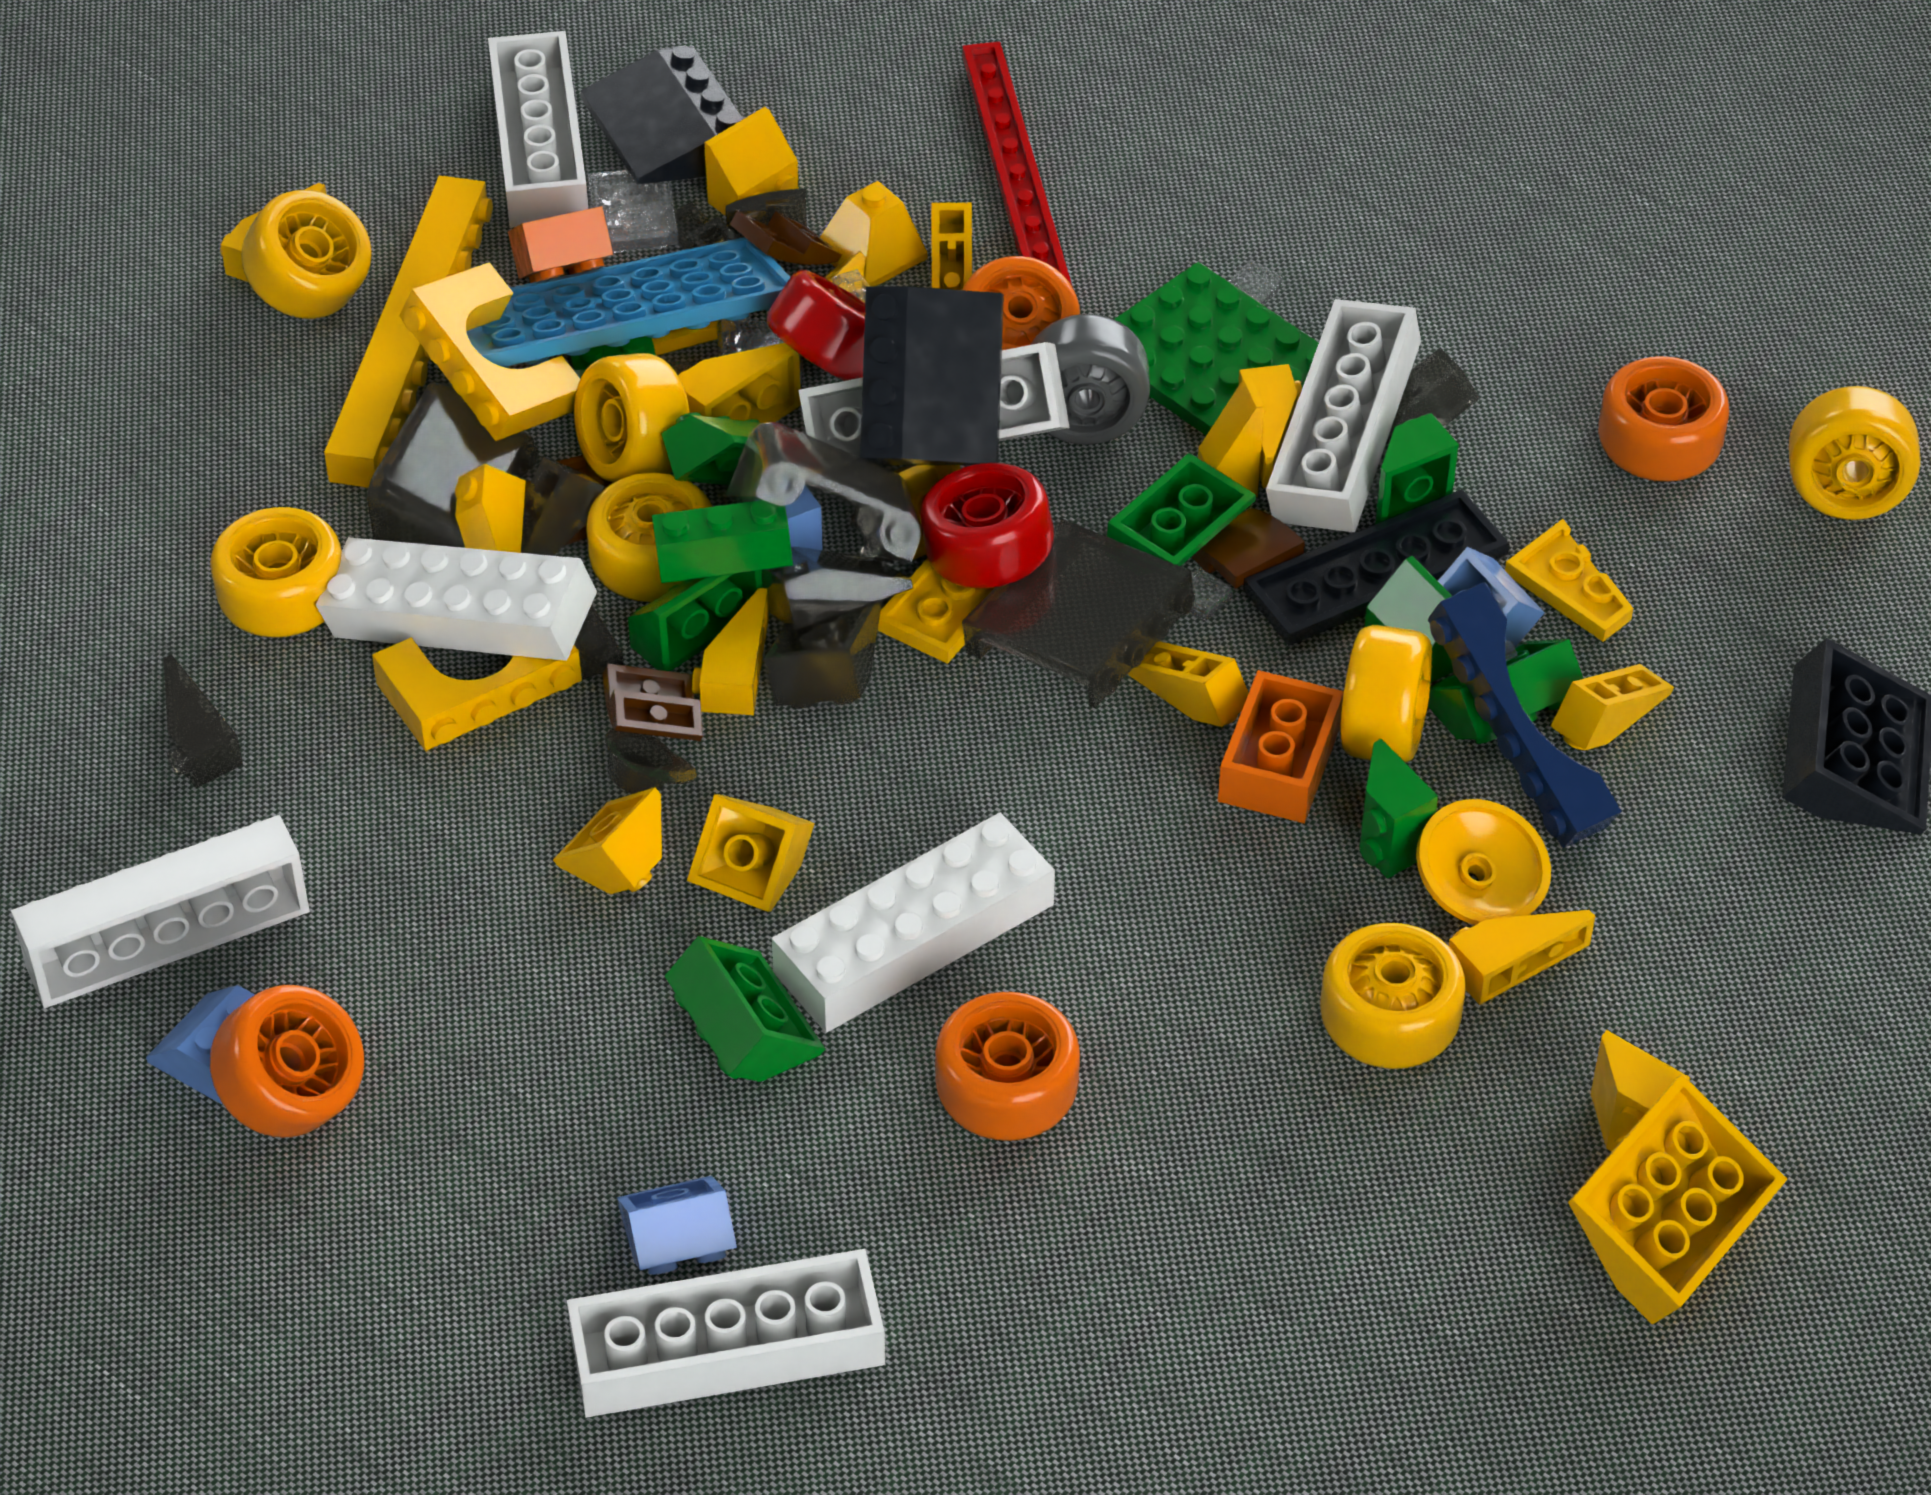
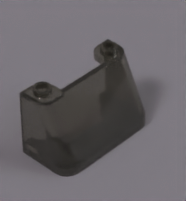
[367,382,539,548]
[725,422,921,562]

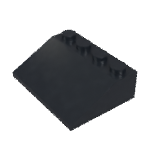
[580,46,743,185]
[860,286,1004,465]
[1782,638,1931,834]

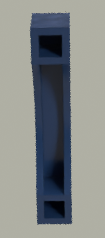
[1427,582,1622,849]

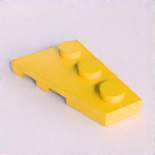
[1505,519,1634,642]

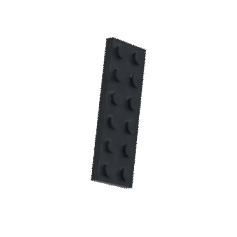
[1243,489,1509,646]

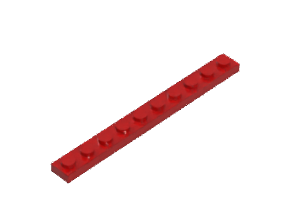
[962,41,1073,287]

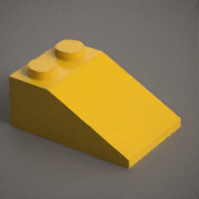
[678,343,801,424]

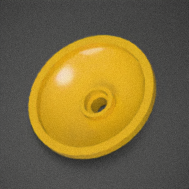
[1416,799,1551,925]

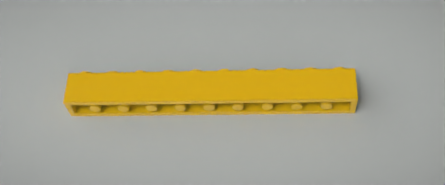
[324,175,493,489]

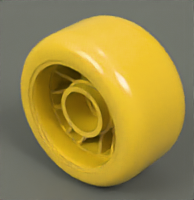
[241,190,372,319]
[574,353,690,483]
[1789,386,1921,520]
[586,472,712,602]
[210,507,342,637]
[1341,625,1432,763]
[1320,923,1465,1069]

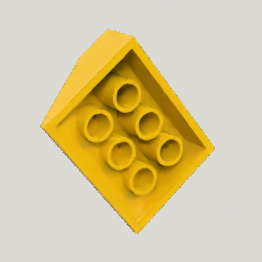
[1568,1074,1788,1325]

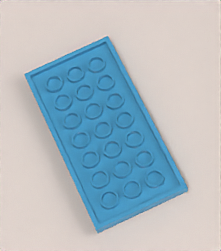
[466,237,790,368]

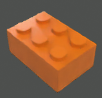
[508,206,613,283]
[1218,670,1344,824]

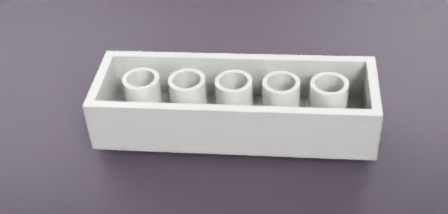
[488,31,588,228]
[1266,299,1421,533]
[798,342,1070,474]
[316,537,597,661]
[772,812,1055,1033]
[11,815,310,1009]
[567,1249,885,1418]

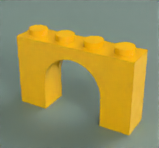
[399,262,580,441]
[372,637,582,751]

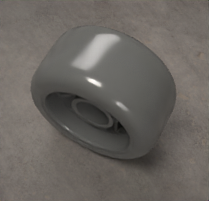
[1030,314,1150,445]

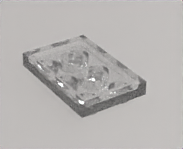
[587,169,679,253]

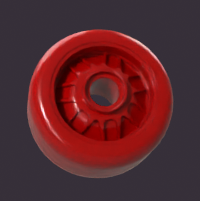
[766,270,865,381]
[919,463,1054,589]

